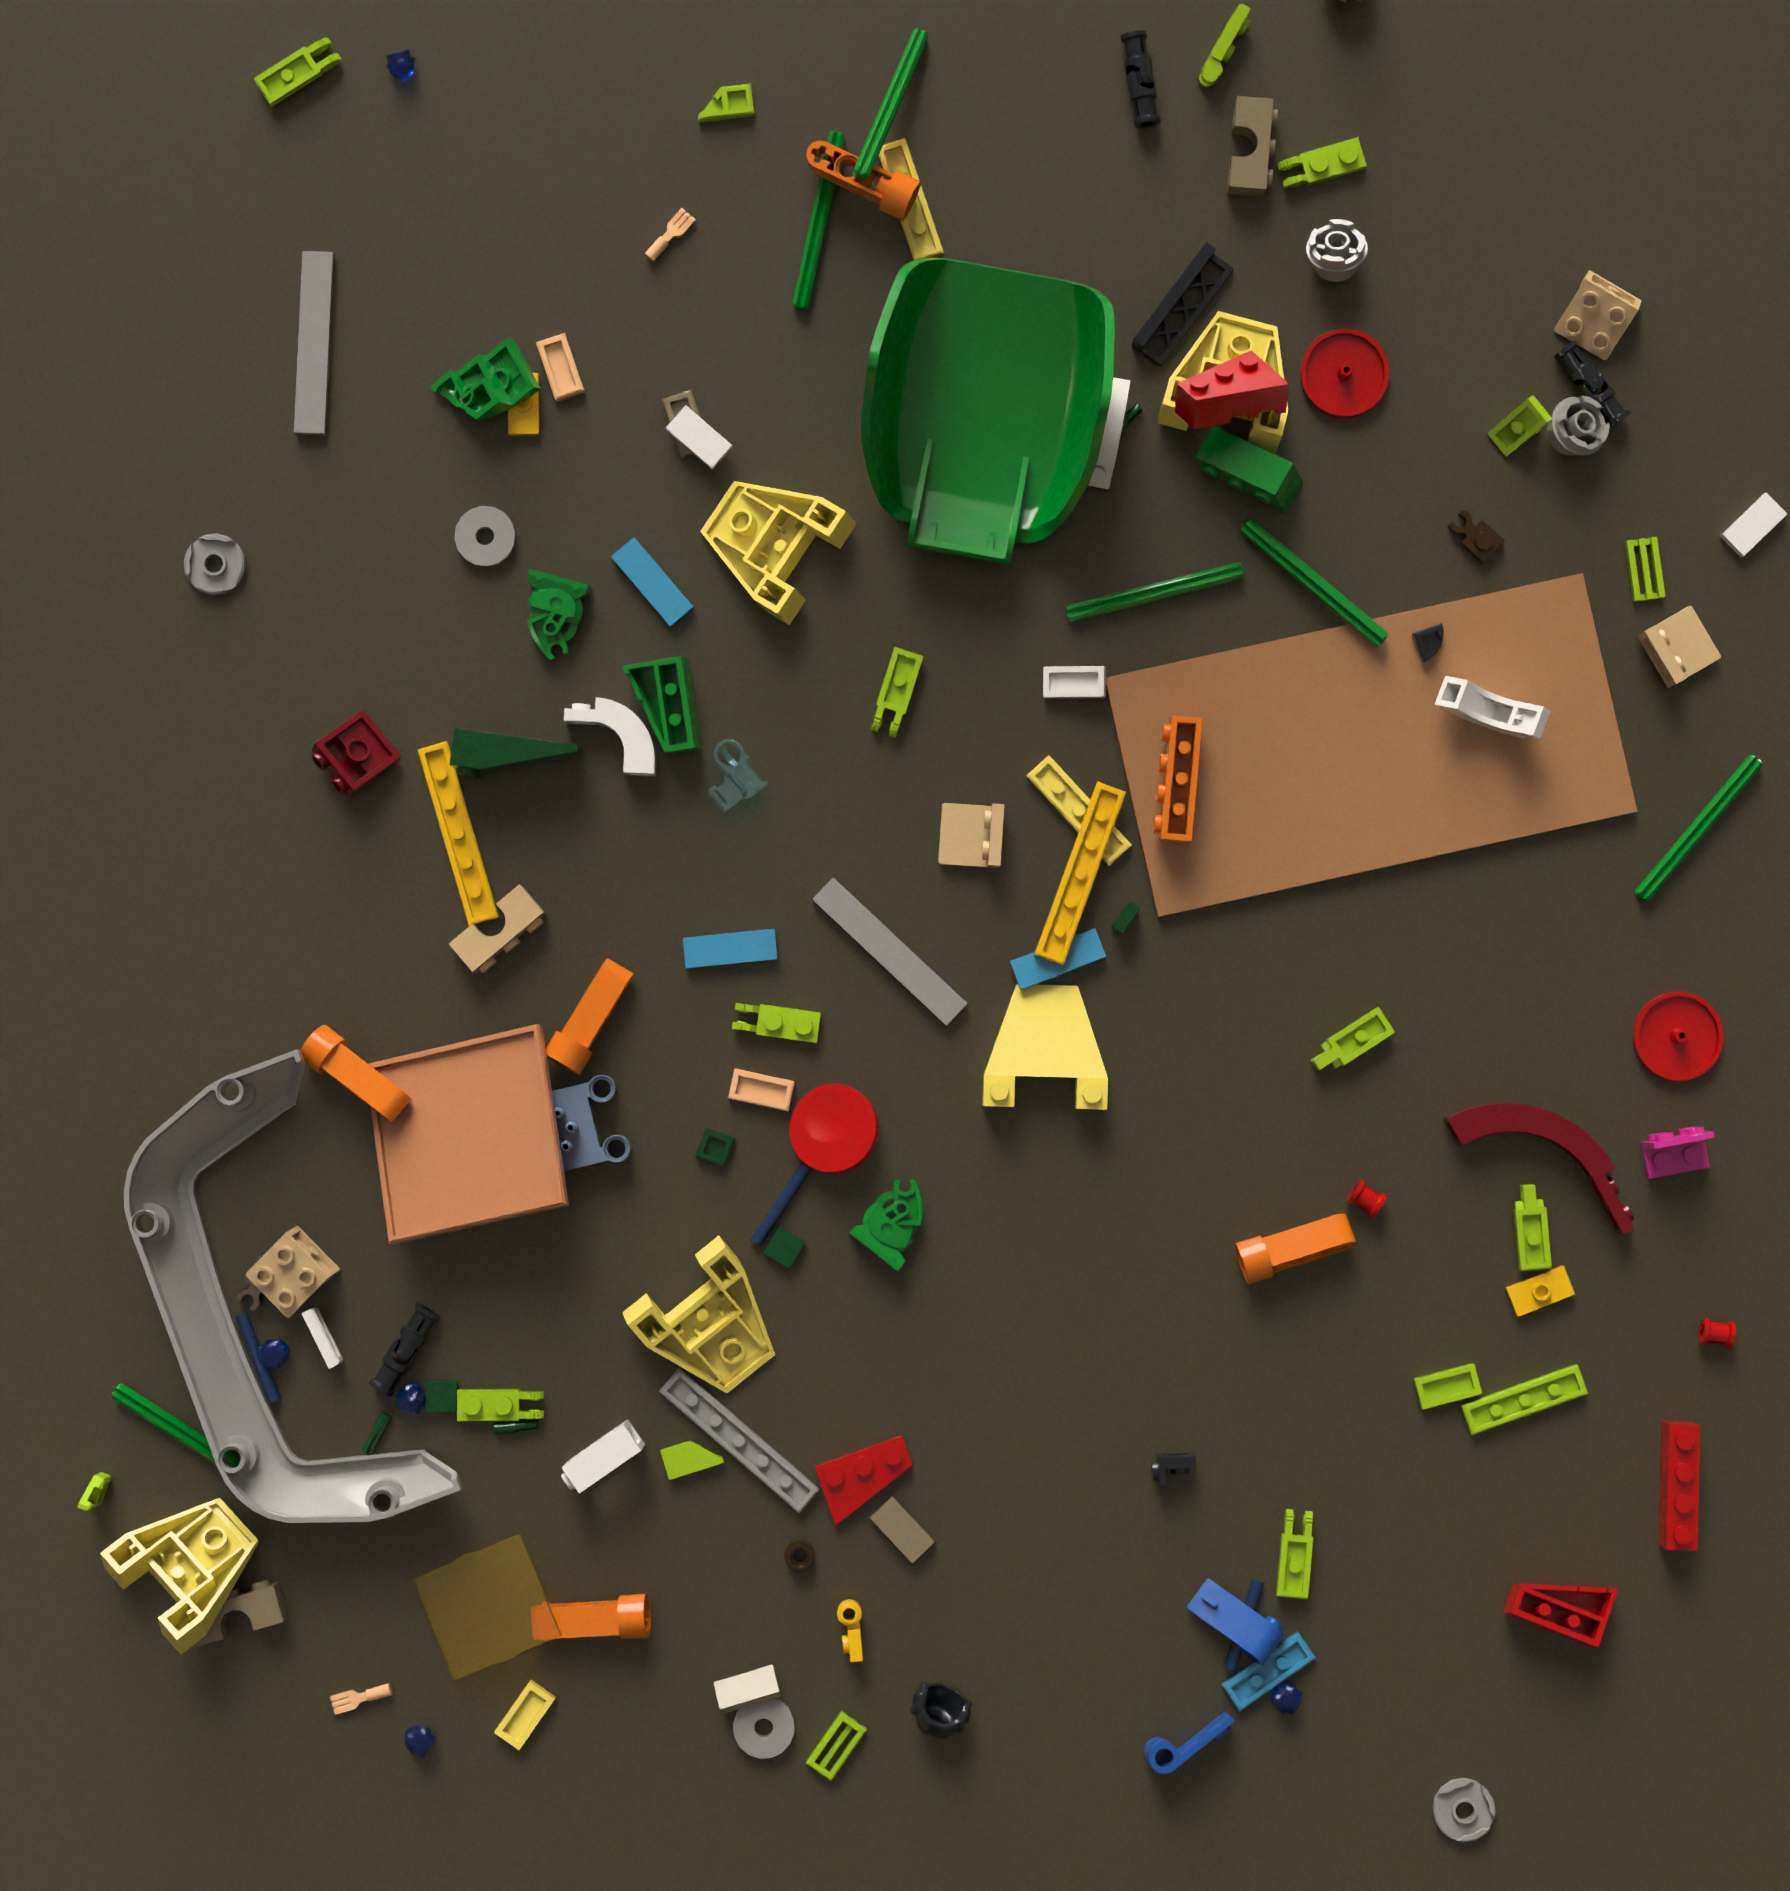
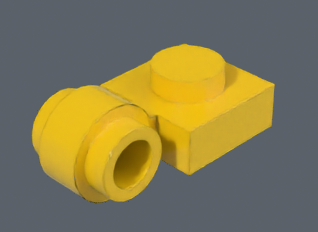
[837,1599,863,1662]

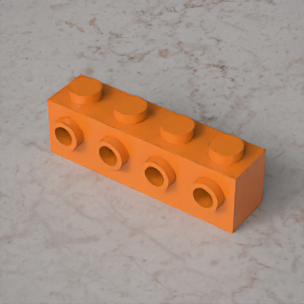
[1153,715,1203,844]

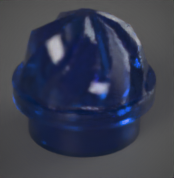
[386,49,416,80]
[258,1339,290,1369]
[395,1383,426,1414]
[1271,1684,1303,1715]
[404,1725,437,1758]

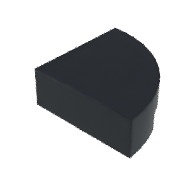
[1412,623,1444,663]

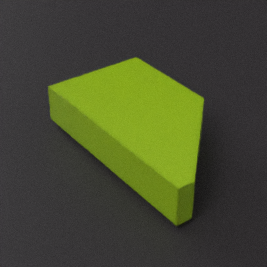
[698,83,755,123]
[660,1440,724,1480]
[77,1472,111,1511]

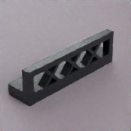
[1131,242,1234,367]

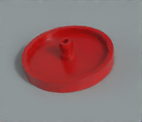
[1300,328,1389,418]
[1632,991,1724,1081]
[790,1084,879,1174]

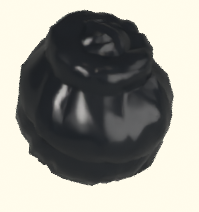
[909,1682,973,1739]

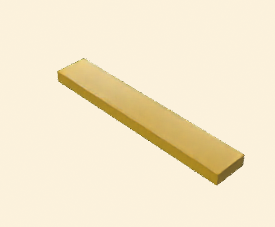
[418,741,500,926]
[1034,781,1126,966]

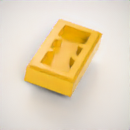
[508,373,540,436]
[1505,1265,1575,1317]

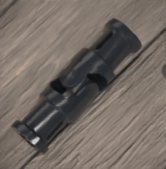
[1120,30,1161,128]
[1554,340,1631,429]
[368,1303,440,1397]

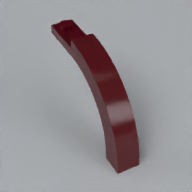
[1443,1103,1635,1235]

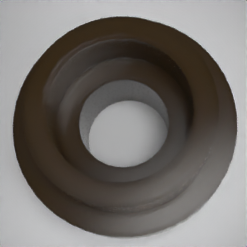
[784,1540,815,1572]

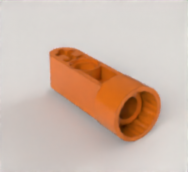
[806,141,921,221]
[546,958,634,1076]
[301,1025,411,1123]
[1234,1213,1357,1285]
[531,1594,651,1640]

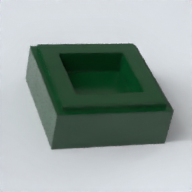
[1111,902,1140,935]
[695,1128,735,1167]
[763,1226,805,1269]
[425,1380,458,1412]

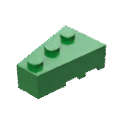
[1196,426,1303,514]
[622,656,702,755]

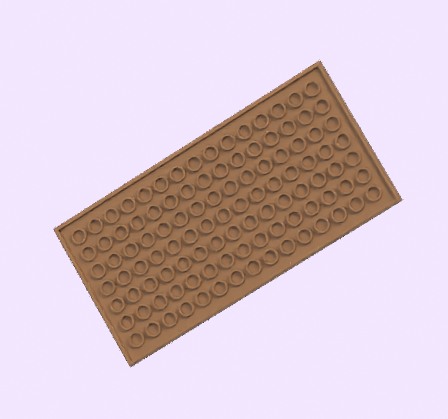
[1106,573,1638,917]

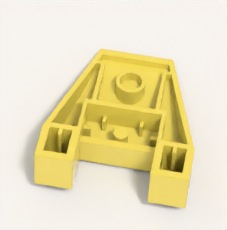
[1157,311,1288,454]
[700,481,857,625]
[982,984,1108,1110]
[622,1236,775,1393]
[100,1498,259,1655]

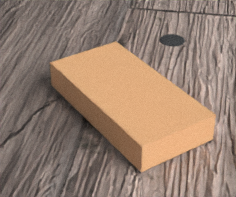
[536,333,585,402]
[728,1068,795,1112]

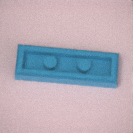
[611,537,694,627]
[1009,928,1107,991]
[683,929,778,969]
[1221,1631,1316,1711]

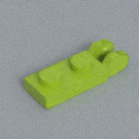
[1197,3,1251,88]
[254,37,342,107]
[1277,137,1367,189]
[871,647,924,738]
[732,1003,821,1043]
[457,1389,544,1421]
[1276,1509,1314,1599]

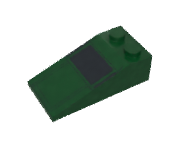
[449,728,583,779]

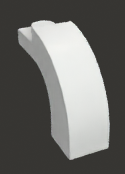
[1088,377,1130,489]
[1435,676,1551,740]
[564,697,657,776]

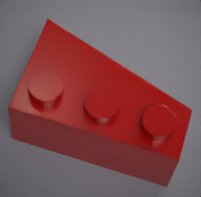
[1175,350,1289,429]
[1502,1583,1618,1648]

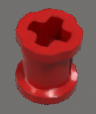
[1346,1178,1388,1219]
[1698,1318,1736,1349]

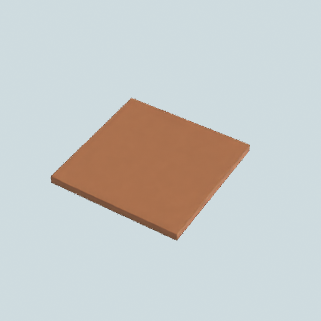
[369,1024,569,1245]

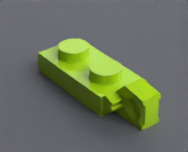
[1311,1006,1395,1070]
[1513,1184,1552,1271]

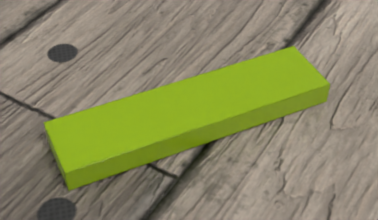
[1460,1364,1588,1435]

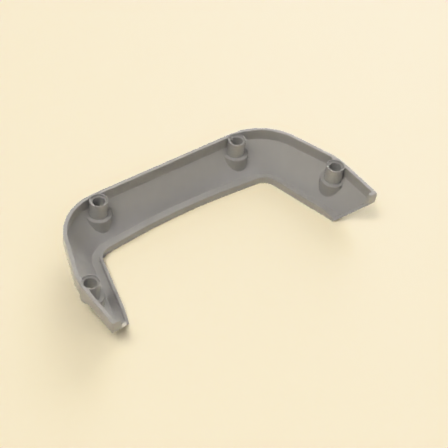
[124,1049,463,1523]

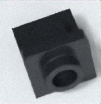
[1151,1452,1196,1488]

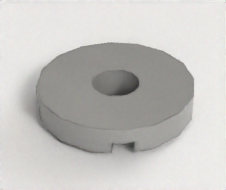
[454,506,516,567]
[184,533,246,596]
[733,1698,795,1759]
[1432,1778,1496,1842]

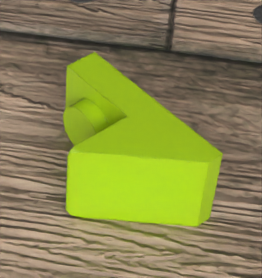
[1487,395,1552,457]

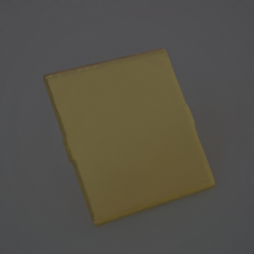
[412,1533,561,1681]

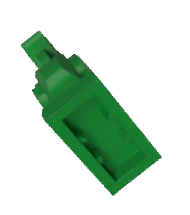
[527,569,592,661]
[848,1179,924,1271]

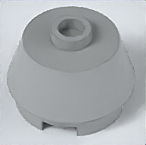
[1306,219,1368,282]
[1547,396,1610,456]

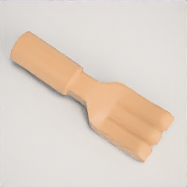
[644,208,696,262]
[329,1683,393,1715]

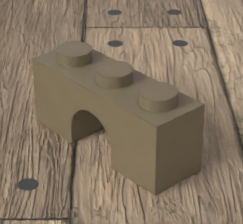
[1227,96,1278,197]
[193,1579,289,1648]

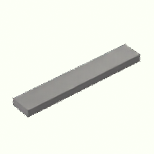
[294,251,335,436]
[812,877,967,1026]
[659,1367,819,1513]

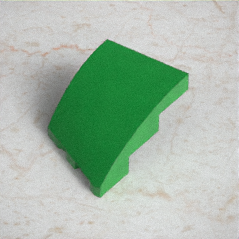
[430,338,541,421]

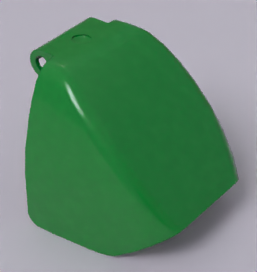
[861,258,1115,565]

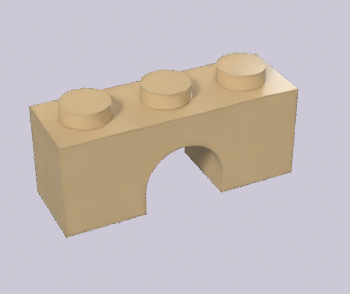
[449,884,546,973]

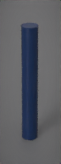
[750,1163,811,1247]
[236,1313,281,1403]
[1224,1579,1264,1672]

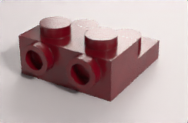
[312,709,402,798]

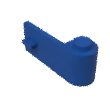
[1186,1578,1284,1666]
[1143,1711,1235,1774]

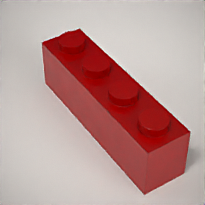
[1659,1421,1700,1551]

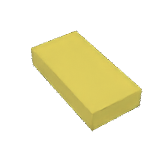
[494,1680,556,1750]

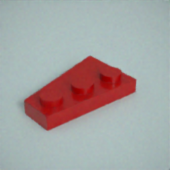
[815,1435,913,1526]

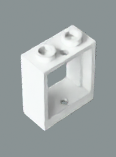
[561,1419,645,1493]

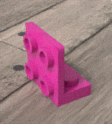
[1640,1126,1715,1179]

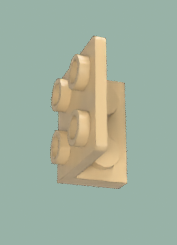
[1554,270,1642,360]
[1637,606,1721,688]
[938,803,1005,868]
[246,1225,340,1318]

